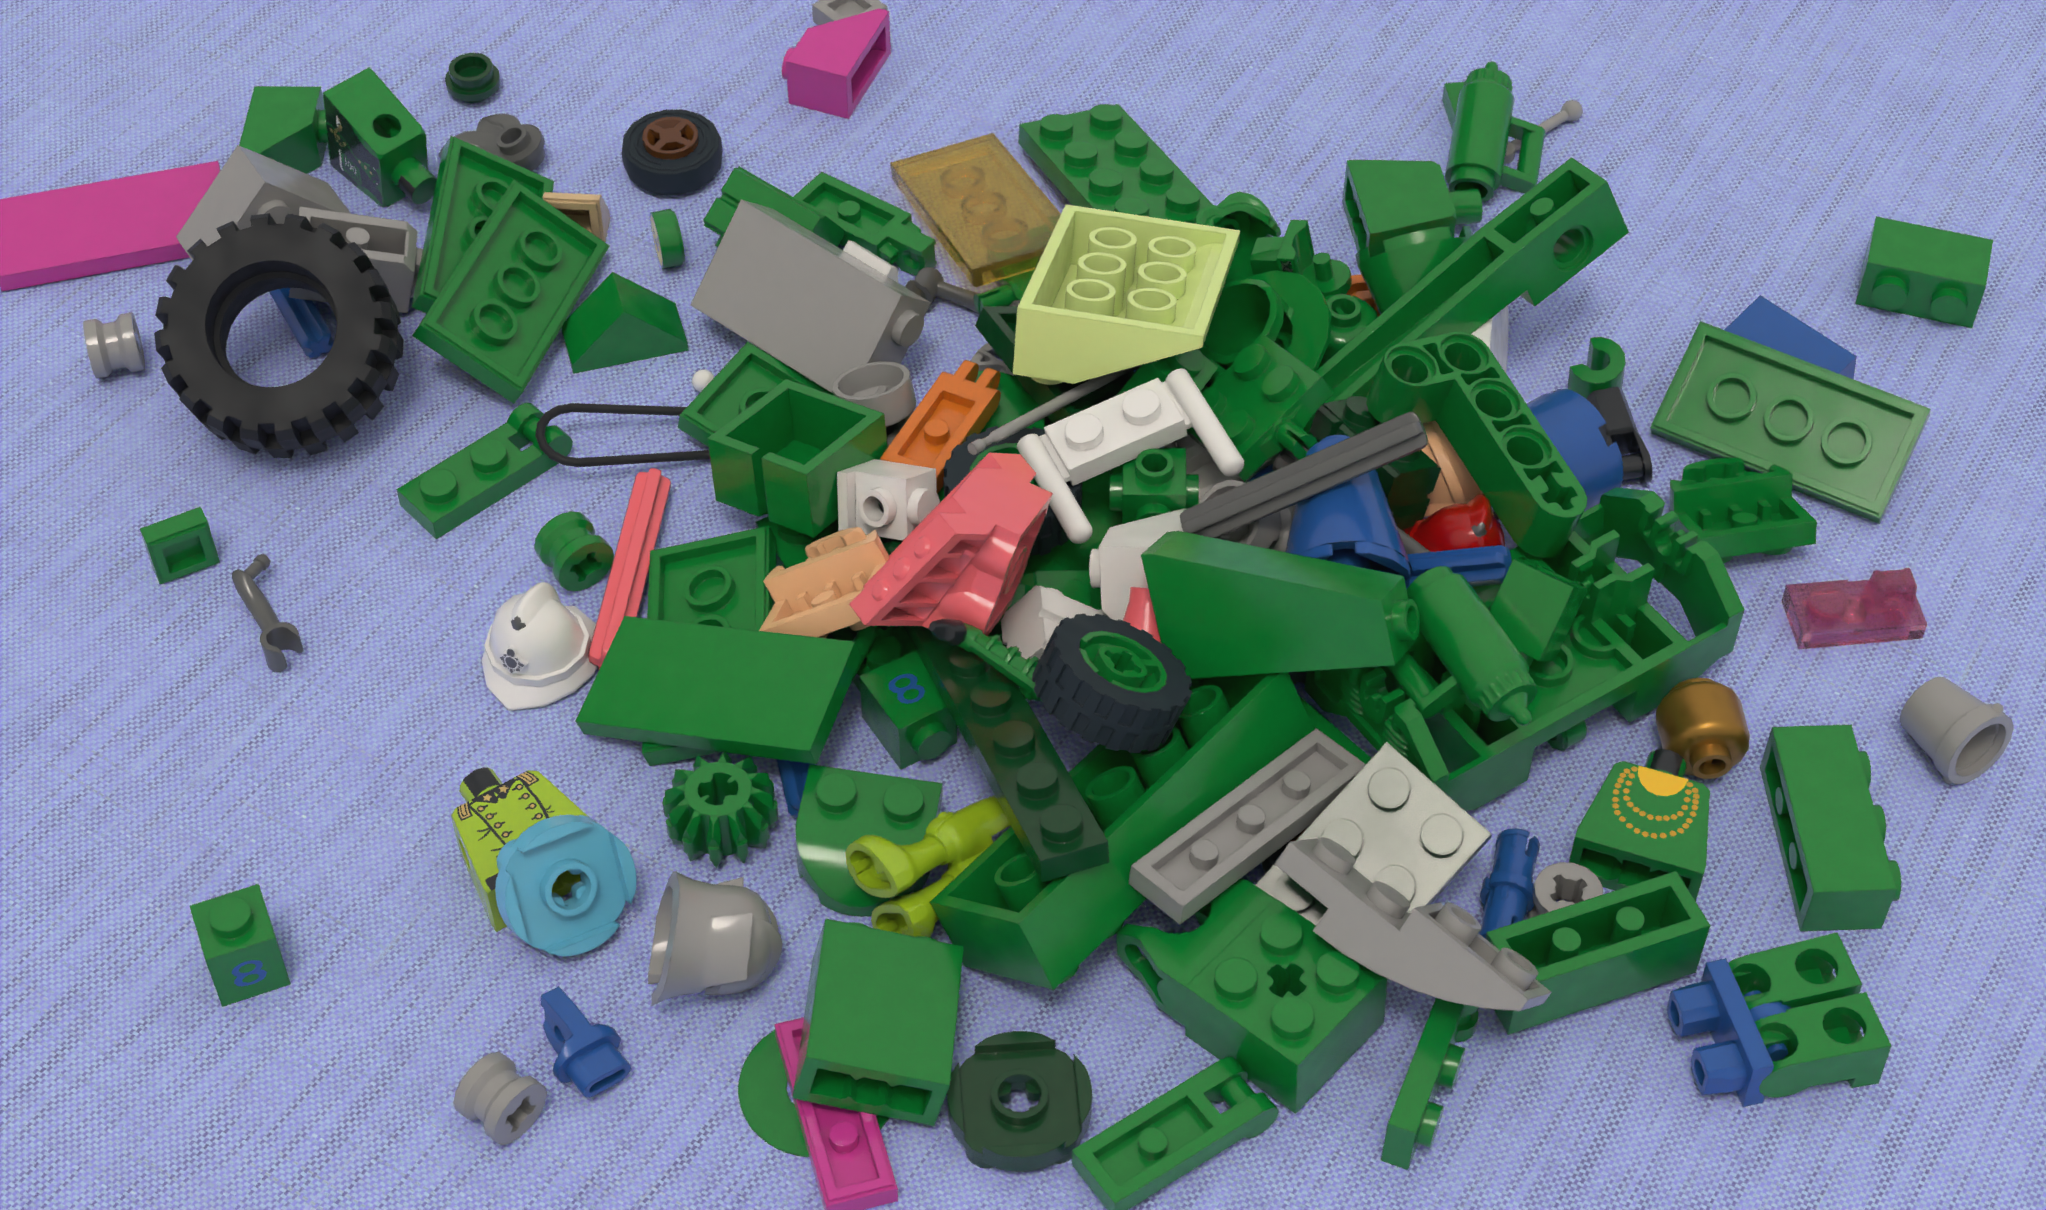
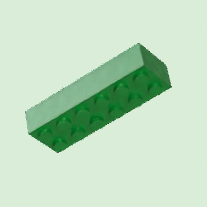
[930,672,1314,990]

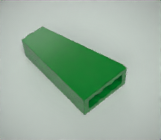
[1141,531,1420,679]

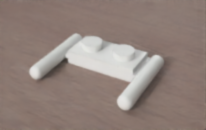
[1017,369,1244,544]

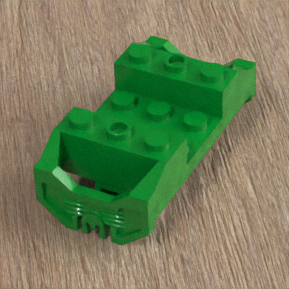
[1304,487,1745,811]

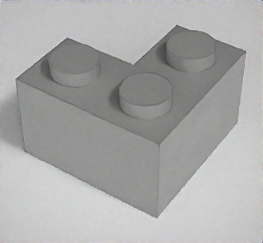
[176,145,351,261]

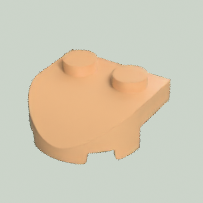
[759,527,889,638]

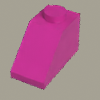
[782,9,891,119]

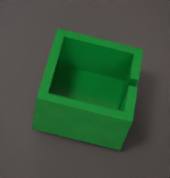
[707,379,888,538]

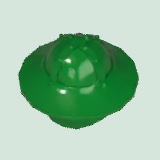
[1199,270,1332,391]

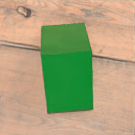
[561,272,689,374]

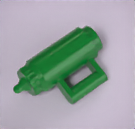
[1445,61,1545,202]
[1387,566,1537,726]

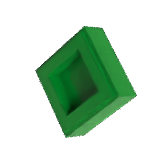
[140,506,220,584]

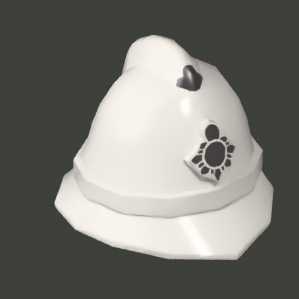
[481,582,598,711]

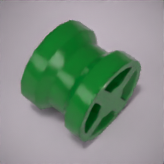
[534,511,614,591]

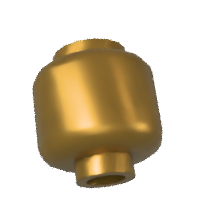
[1656,677,1750,779]

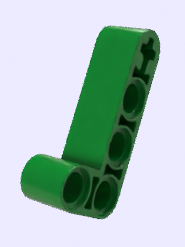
[1366,332,1587,558]

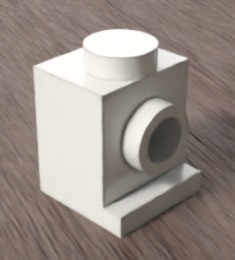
[837,459,940,541]

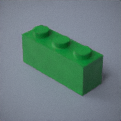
[1760,724,1901,932]
[1485,871,1711,1035]

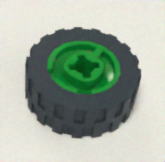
[1032,613,1192,753]

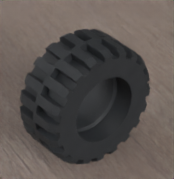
[154,213,403,458]

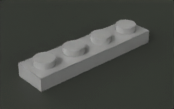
[1128,728,1366,924]

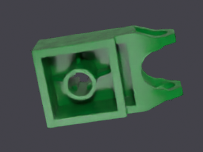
[1116,879,1388,1114]

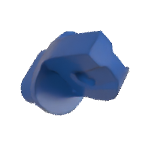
[541,986,631,1098]

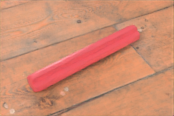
[588,468,671,670]

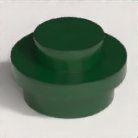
[445,53,501,103]

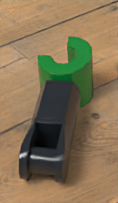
[1567,337,1652,483]

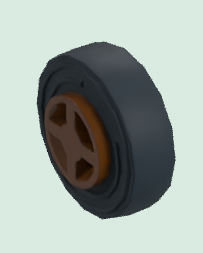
[622,110,722,195]

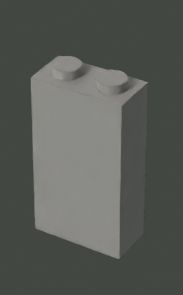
[690,200,931,393]

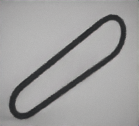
[535,403,710,467]

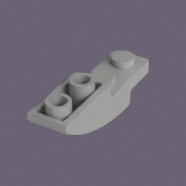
[1275,837,1552,1011]

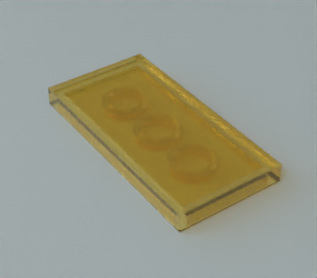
[890,133,1061,287]

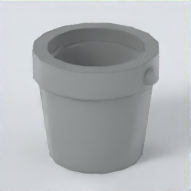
[1900,677,2014,785]

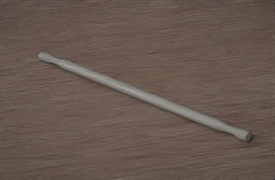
[967,366,1139,455]

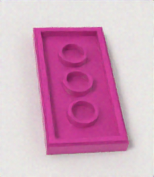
[0,161,221,291]

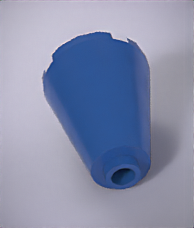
[1285,435,1412,589]

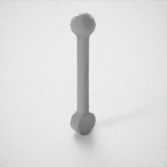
[1504,100,1583,164]

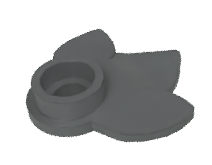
[439,114,545,171]

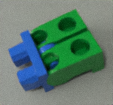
[1667,932,1892,1107]

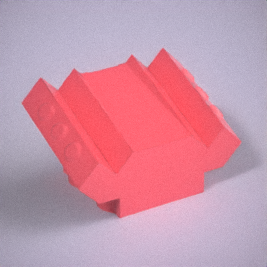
[849,452,1053,636]

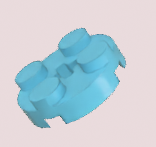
[495,815,637,957]

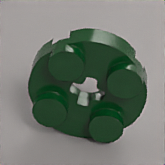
[947,1031,1092,1172]

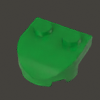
[1669,458,1817,563]
[796,764,943,917]

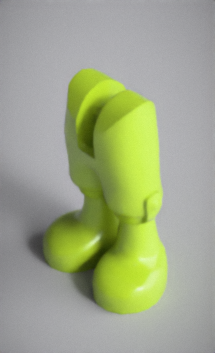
[845,795,1011,938]

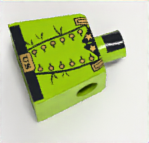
[451,767,589,932]

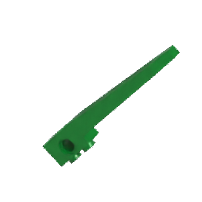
[1246,157,1629,483]

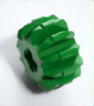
[662,750,779,869]

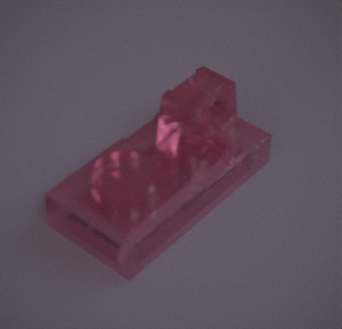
[1781,568,1927,649]

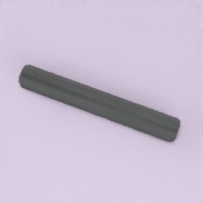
[1180,412,1428,538]

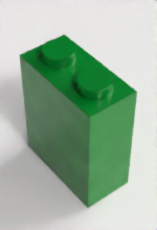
[792,918,964,1126]

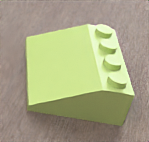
[1013,204,1240,385]

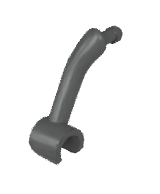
[232,554,304,672]

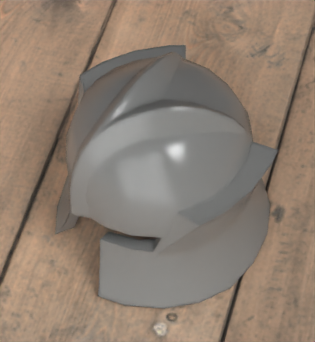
[648,871,782,1006]

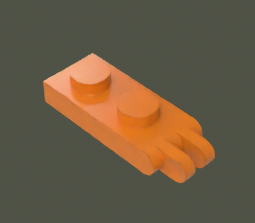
[880,360,1001,494]

